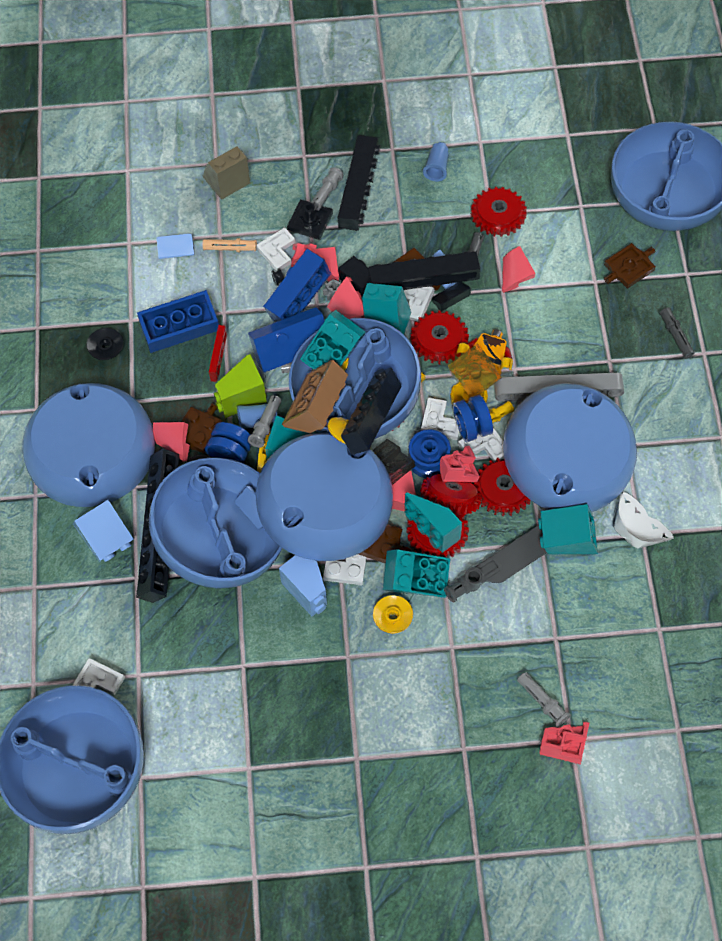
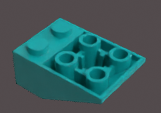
[300,310,366,370]
[404,492,462,553]
[383,550,450,598]

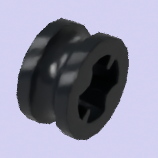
[271,268,284,286]

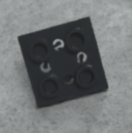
[287,199,333,240]

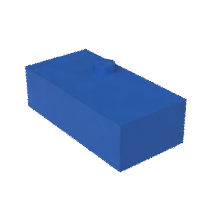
[263,249,331,322]
[137,290,219,353]
[248,307,324,372]

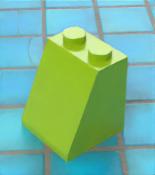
[213,354,267,418]

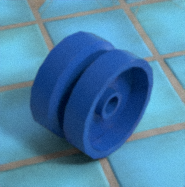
[453,394,493,443]
[205,422,252,464]
[408,429,451,478]

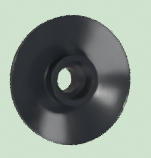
[87,328,123,360]

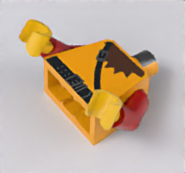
[456,329,513,375]

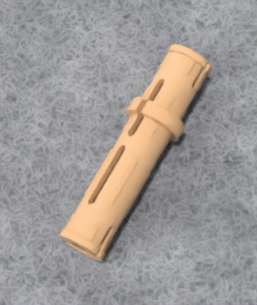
[203,238,257,252]

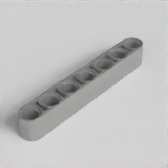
[494,373,624,402]

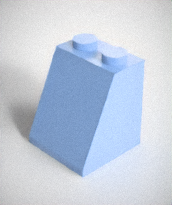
[73,500,134,562]
[279,555,327,617]

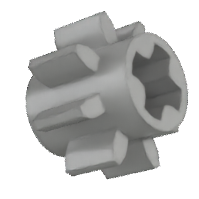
[323,279,341,301]

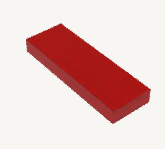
[209,325,227,382]

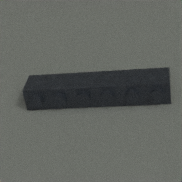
[338,135,381,231]
[369,251,480,290]
[341,368,402,455]

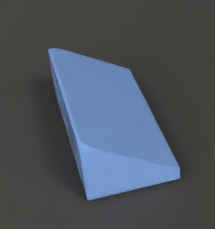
[235,486,263,529]

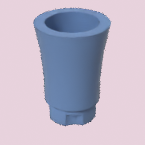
[423,142,449,182]
[237,404,278,430]

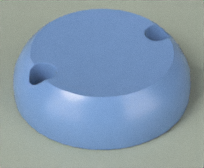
[611,122,722,231]
[289,318,421,439]
[22,383,155,507]
[503,383,637,512]
[256,432,393,561]
[149,458,282,588]
[0,686,144,834]

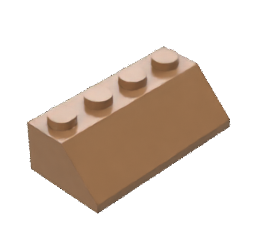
[282,359,348,433]

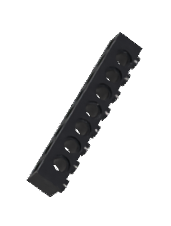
[136,448,179,603]

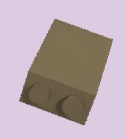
[203,146,250,200]

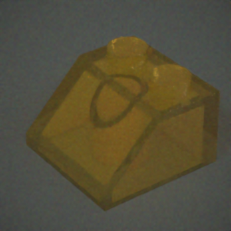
[447,343,502,398]

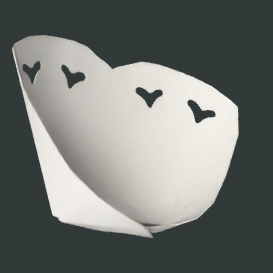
[614,492,674,549]

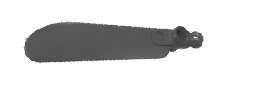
[444,525,547,603]

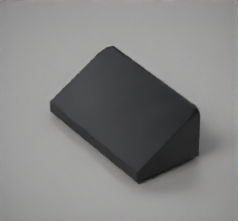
[431,282,471,312]

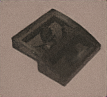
[373,439,416,485]

